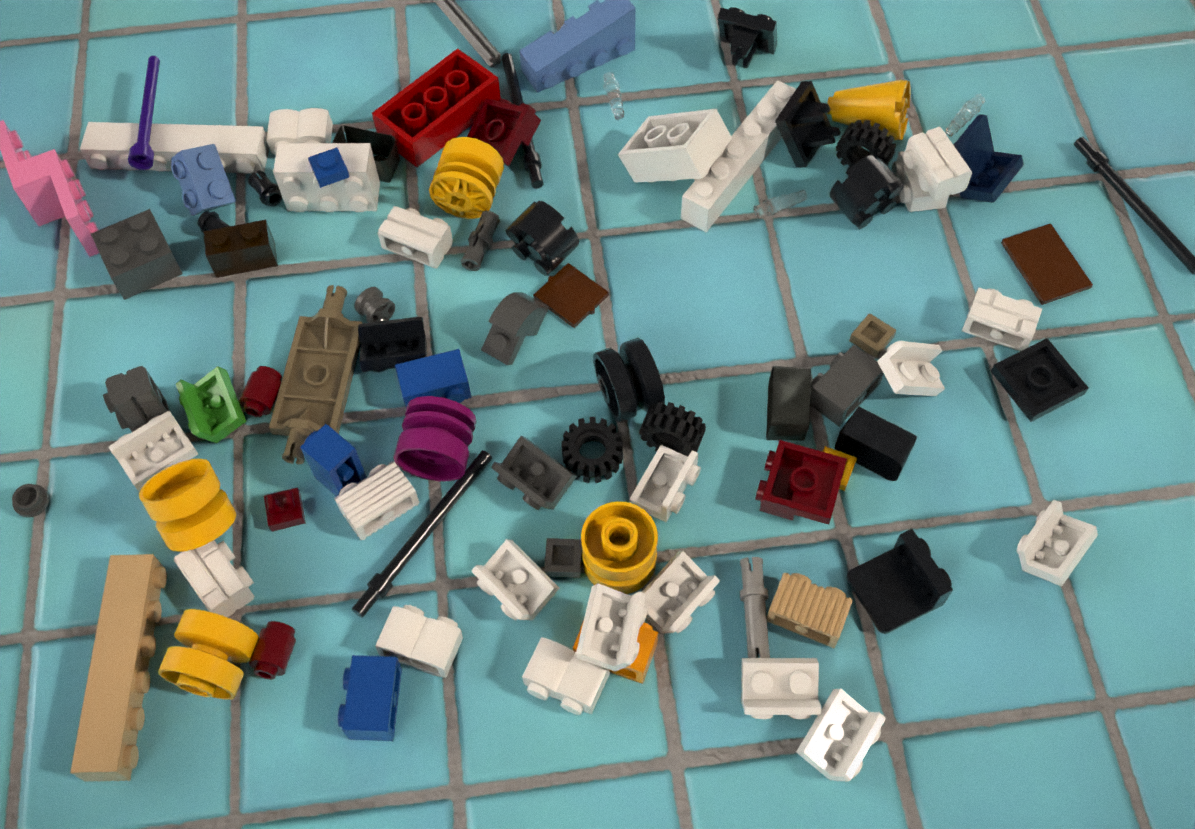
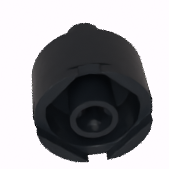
[829,155,904,229]
[505,201,579,276]

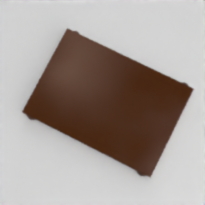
[1001,223,1093,305]

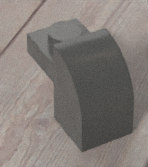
[481,292,549,365]

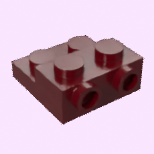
[467,98,541,167]
[755,440,847,525]

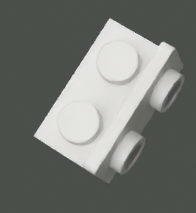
[877,341,945,396]
[741,658,821,719]

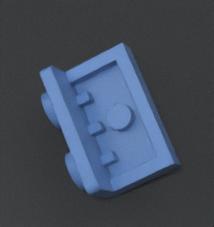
[171,143,236,216]

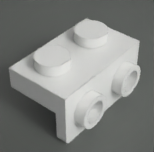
[109,411,198,491]
[629,445,701,522]
[1017,500,1098,587]
[471,539,560,620]
[642,551,720,634]
[575,583,647,672]
[796,689,886,782]

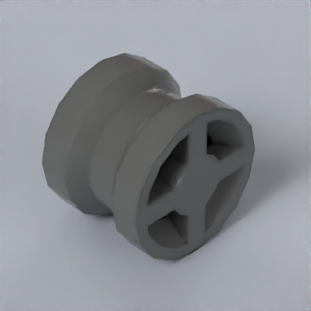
[354,287,395,323]

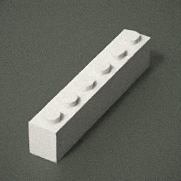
[681,80,796,232]
[80,122,270,174]

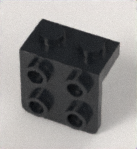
[846,529,953,634]

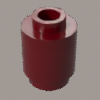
[239,366,282,417]
[249,621,296,680]

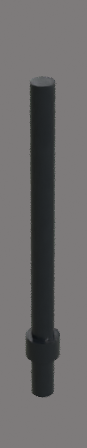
[501,53,544,189]
[1074,137,1195,275]
[352,450,492,618]

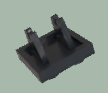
[717,7,777,68]
[775,81,841,167]

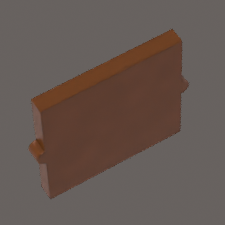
[533,263,609,328]

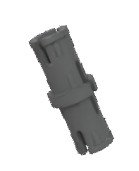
[461,211,500,271]

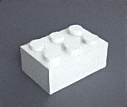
[618,109,732,183]
[273,143,380,212]

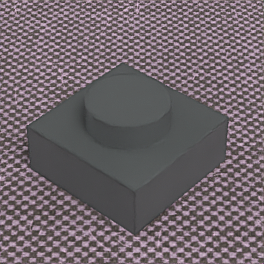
[544,538,582,578]

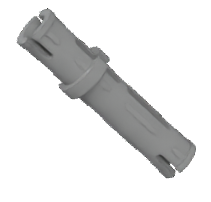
[740,557,770,658]

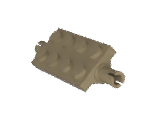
[269,285,363,464]

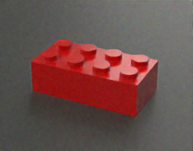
[372,48,501,168]

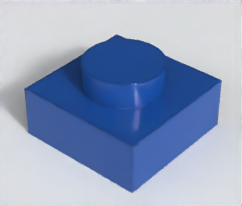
[308,147,350,188]

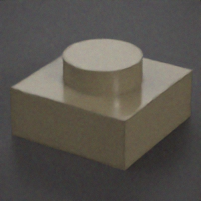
[849,313,897,358]

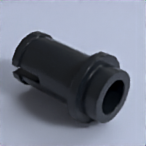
[248,170,282,206]
[197,211,230,233]

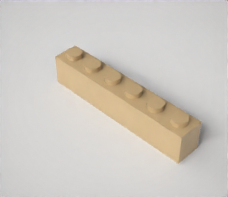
[70,554,167,782]

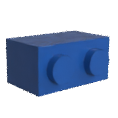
[395,349,472,407]
[300,424,367,497]
[338,655,402,741]

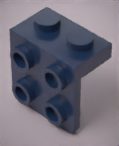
[953,114,1024,203]

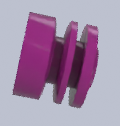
[393,396,477,482]

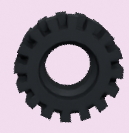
[836,120,896,170]
[639,402,706,457]
[561,417,623,483]

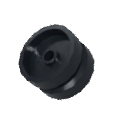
[593,337,665,422]

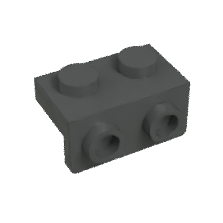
[491,436,577,510]

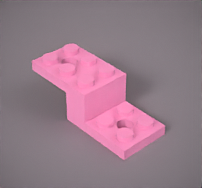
[0,120,99,257]

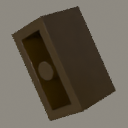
[203,220,278,278]

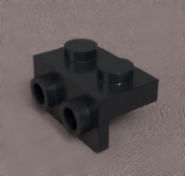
[358,317,427,372]

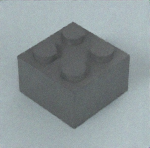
[91,209,183,300]

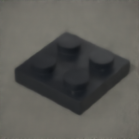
[991,338,1089,422]

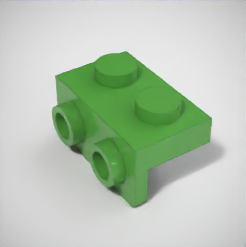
[176,366,246,444]

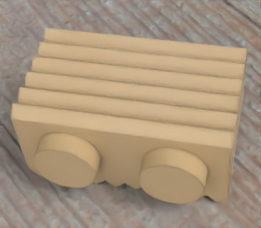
[767,573,853,649]

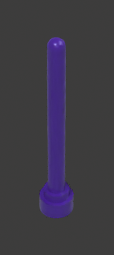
[128,56,160,170]

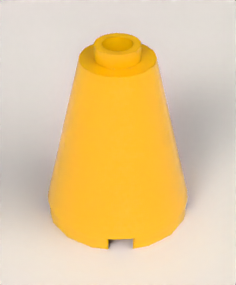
[827,79,911,140]

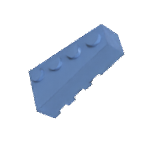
[519,0,636,93]

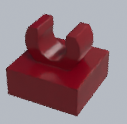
[264,488,306,532]

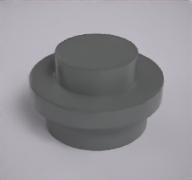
[12,484,49,518]

